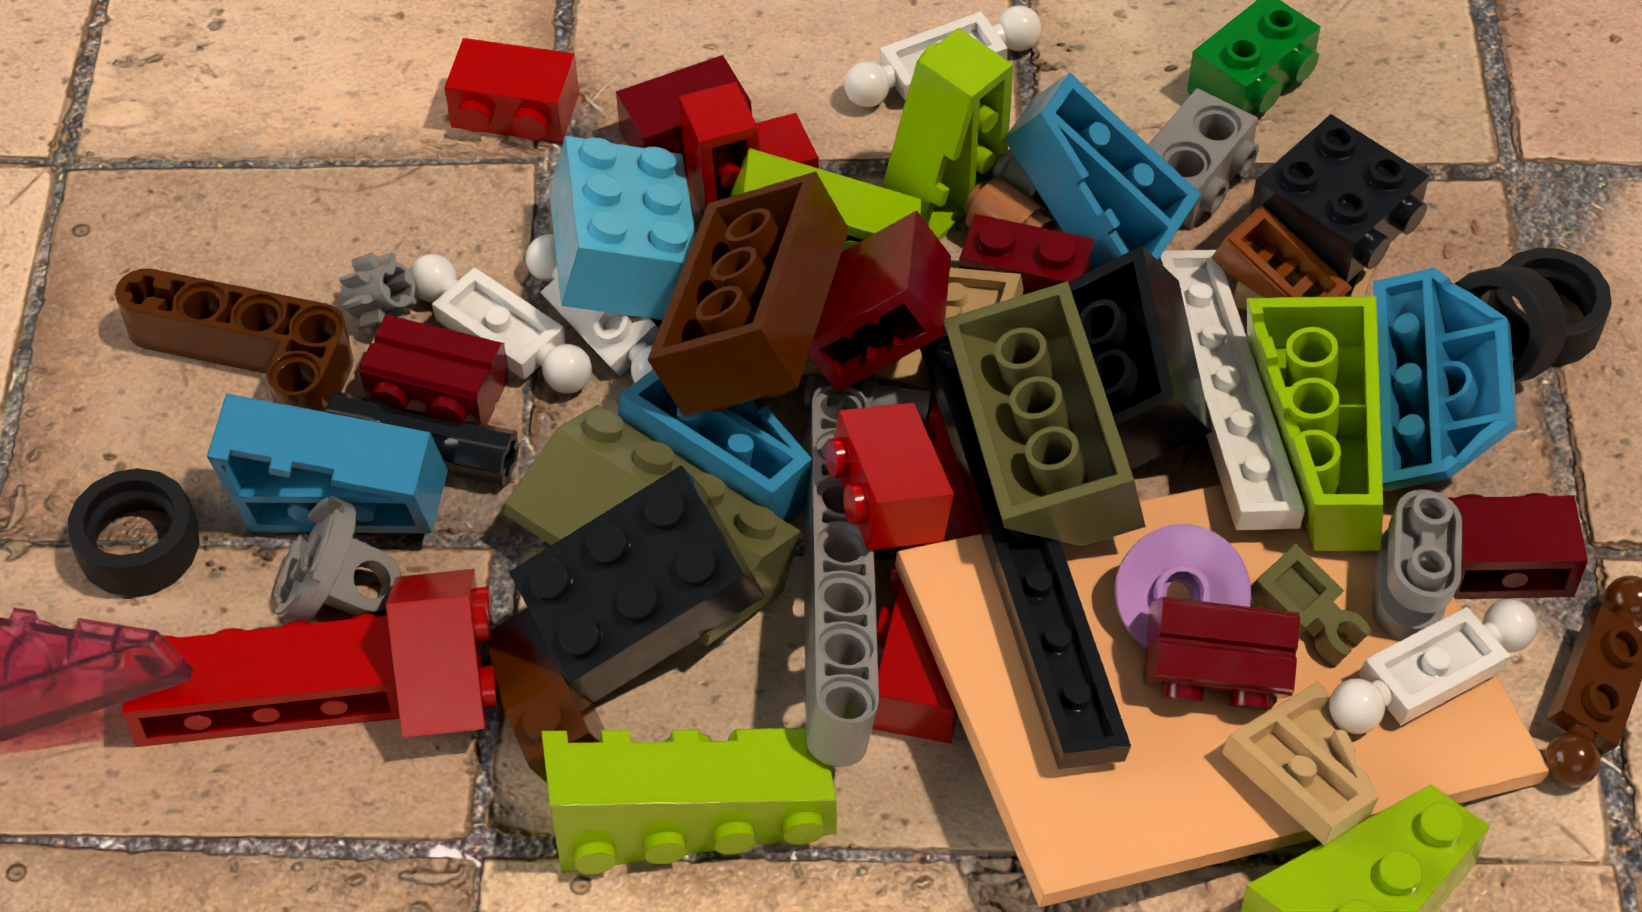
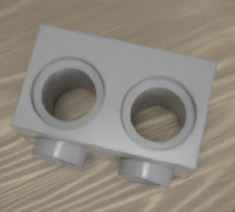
[1148,88,1259,230]

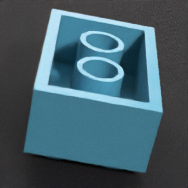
[549,136,696,320]

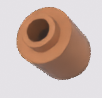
[964,177,1055,230]

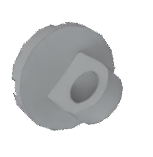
[274,496,402,622]

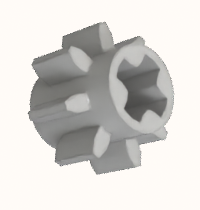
[339,252,417,328]

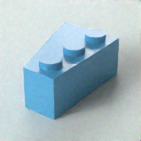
[1004,72,1201,271]
[618,369,812,523]
[207,393,448,533]

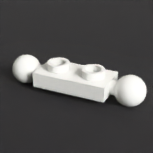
[844,5,1042,107]
[526,234,659,383]
[409,254,592,394]
[1329,599,1537,734]

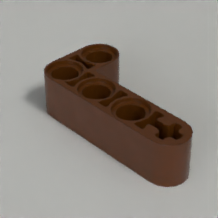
[115,268,354,412]

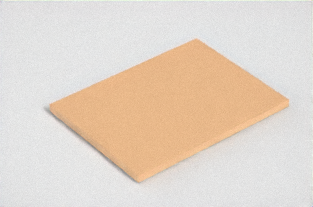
[895,485,1550,908]

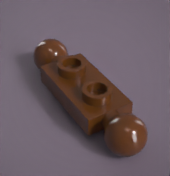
[1544,575,1642,787]

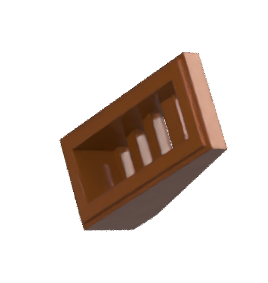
[1212,204,1352,298]

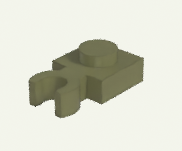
[1251,544,1372,667]

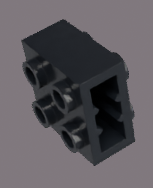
[1249,114,1429,283]

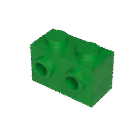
[1187,0,1321,115]

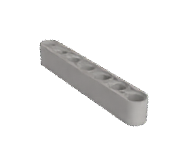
[803,383,879,767]

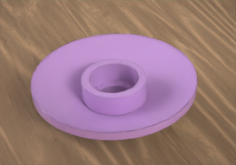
[1115,524,1251,649]

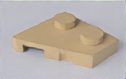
[1222,681,1379,846]

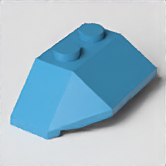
[1373,268,1518,491]

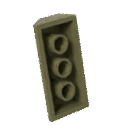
[943,281,1146,546]
[503,405,801,646]

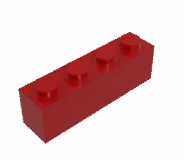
[122,614,400,747]

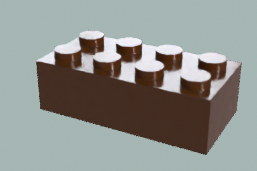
[647,171,849,418]

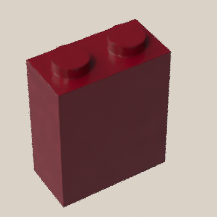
[808,210,951,392]

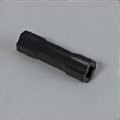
[323,392,520,486]

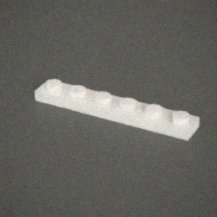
[1158,250,1305,530]

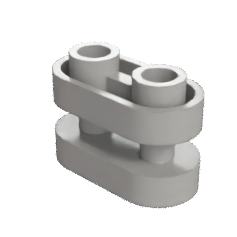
[1373,490,1462,641]

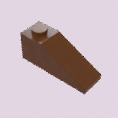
[487,608,605,783]

